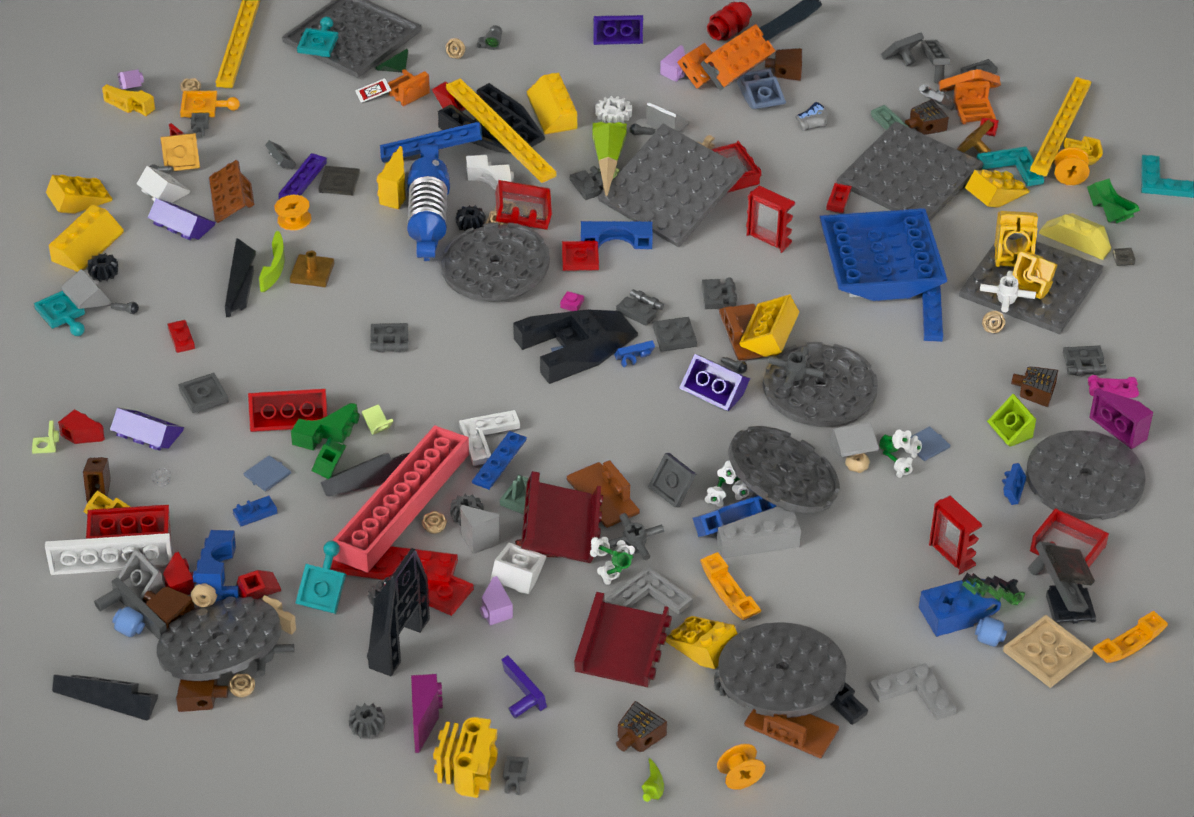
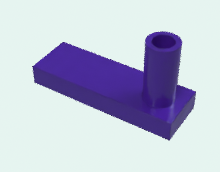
[501,655,547,718]

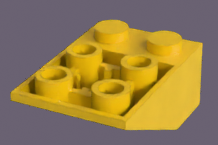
[376,146,406,209]
[965,169,1030,207]
[46,175,112,214]
[666,616,738,669]

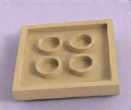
[1003,615,1093,688]

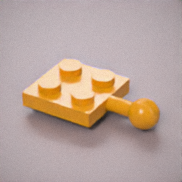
[180,91,240,118]

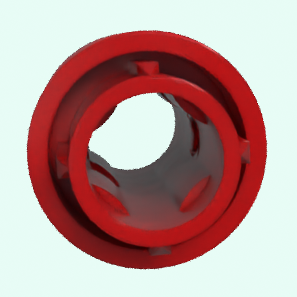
[707,1,752,41]

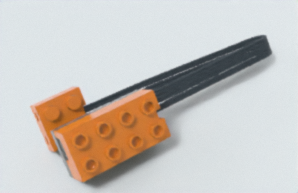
[677,0,822,91]

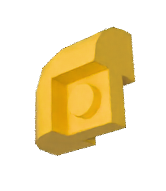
[1063,136,1103,166]
[1013,251,1058,299]

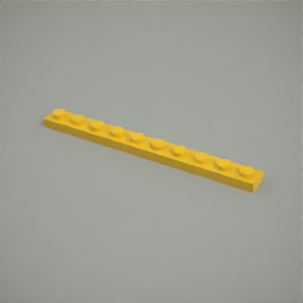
[216,0,260,88]
[1030,77,1092,177]
[446,78,556,183]

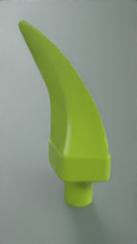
[642,758,664,802]

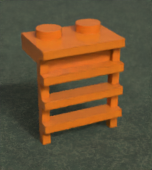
[388,69,430,107]
[953,81,996,124]

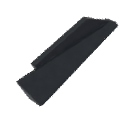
[225,238,256,318]
[320,453,409,497]
[52,674,158,721]

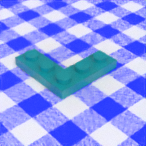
[977,147,1044,187]
[1141,155,1194,198]

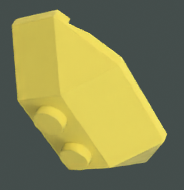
[1039,213,1111,260]

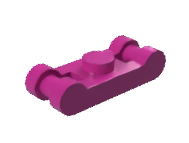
[1088,375,1139,398]

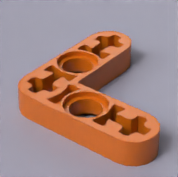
[939,70,1001,92]

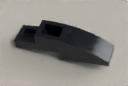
[830,682,869,725]

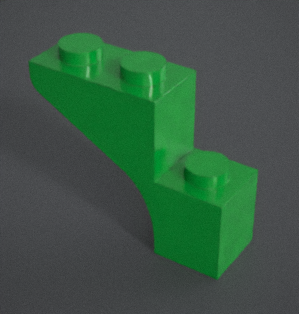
[1087,178,1140,224]
[291,403,360,451]
[311,437,346,479]

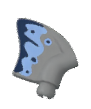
[796,102,828,131]

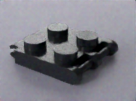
[1046,583,1096,624]

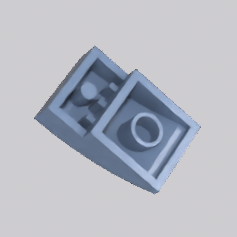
[737,69,786,109]

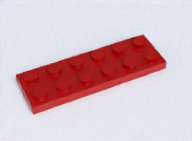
[330,546,458,586]

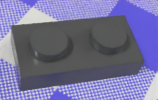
[960,59,998,74]
[265,140,296,170]

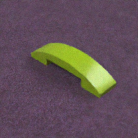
[259,231,285,292]

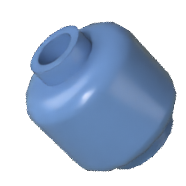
[112,607,145,637]
[975,616,1007,647]

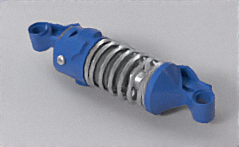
[407,144,450,261]

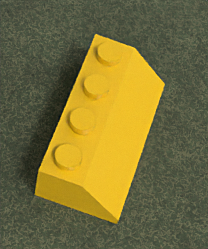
[527,73,577,135]
[49,204,124,272]
[739,294,799,357]

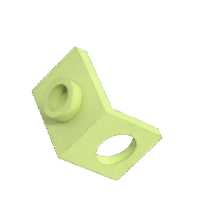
[361,404,393,435]
[32,420,59,454]

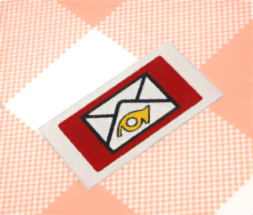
[355,78,391,103]

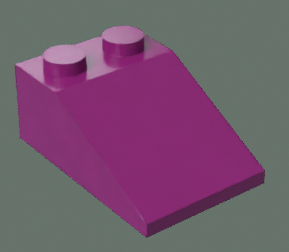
[1089,389,1153,450]
[411,674,443,753]

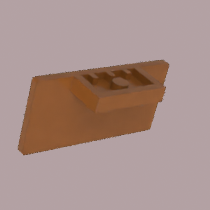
[209,160,255,223]
[719,304,773,361]
[567,460,640,528]
[744,709,839,758]

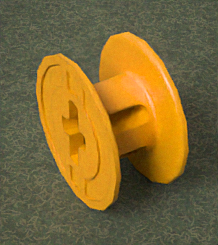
[1054,147,1090,185]
[274,195,312,230]
[717,744,765,790]

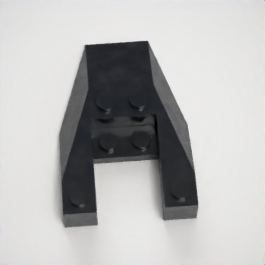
[438,83,545,154]
[513,309,638,384]
[367,548,430,677]

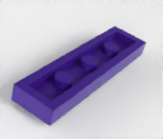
[278,153,327,199]

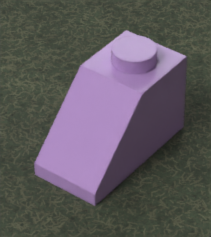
[660,45,686,82]
[117,69,144,90]
[480,576,513,625]

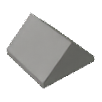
[647,102,690,132]
[61,269,112,309]
[829,422,879,457]
[460,505,500,554]
[118,549,164,603]

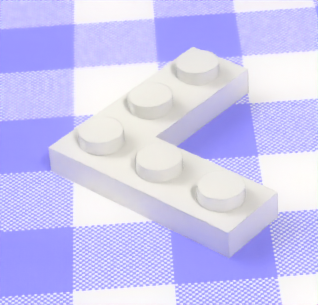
[459,410,520,466]

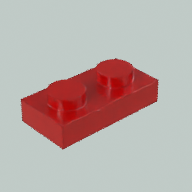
[826,183,852,213]
[167,320,195,353]

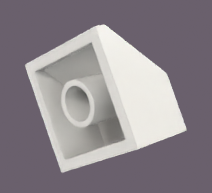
[137,166,190,203]
[490,543,546,594]

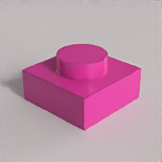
[560,291,584,311]

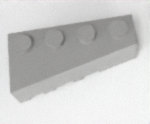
[717,506,801,558]

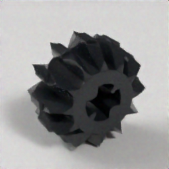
[455,205,486,231]
[87,253,119,282]

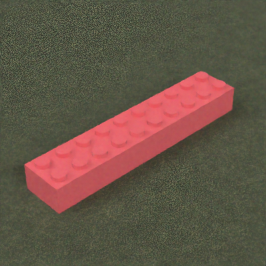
[332,425,469,572]

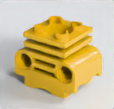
[994,211,1038,267]
[433,717,498,798]

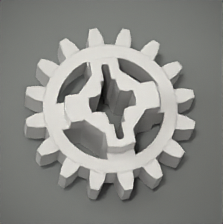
[595,96,632,123]

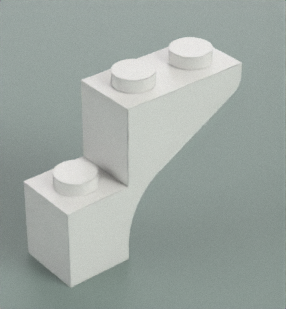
[466,155,515,200]

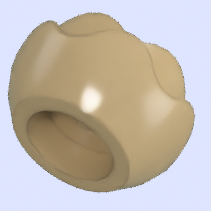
[446,38,465,59]
[180,78,201,92]
[982,311,1006,333]
[845,453,870,473]
[421,511,447,534]
[191,583,217,608]
[229,673,255,697]

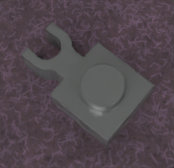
[191,113,210,136]
[503,756,529,795]

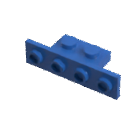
[472,431,527,490]

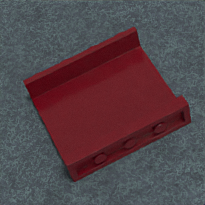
[521,471,603,563]
[574,592,672,688]

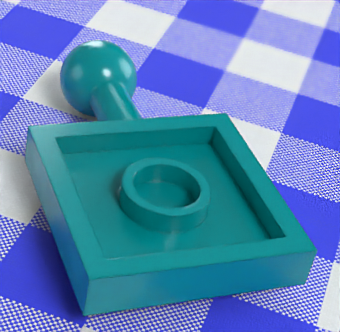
[297,16,338,57]
[34,291,85,336]
[295,541,346,614]

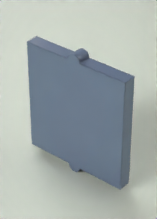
[910,426,950,461]
[244,455,291,492]

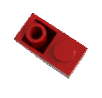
[432,81,466,112]
[58,409,105,444]
[163,551,195,595]
[236,570,281,599]

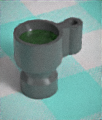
[476,25,503,50]

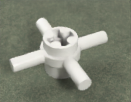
[980,271,1036,312]

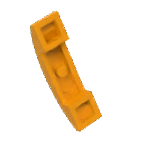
[700,552,761,620]
[1092,611,1168,663]

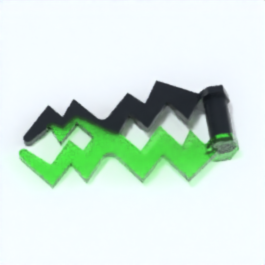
[962,573,1025,605]

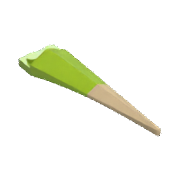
[592,122,627,196]

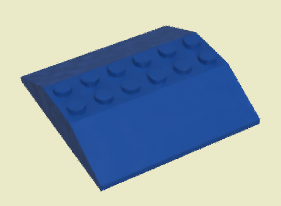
[819,208,947,301]

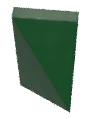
[375,48,408,73]

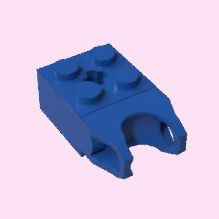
[919,578,1001,637]

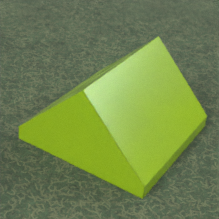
[987,394,1036,447]

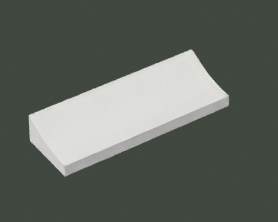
[45,533,174,575]

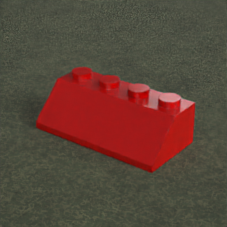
[248,389,327,432]
[86,505,171,539]

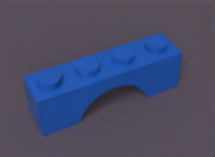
[581,221,653,249]
[692,495,776,537]
[193,530,236,592]

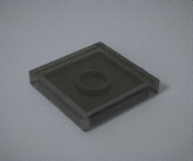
[319,166,360,196]
[1045,545,1095,585]

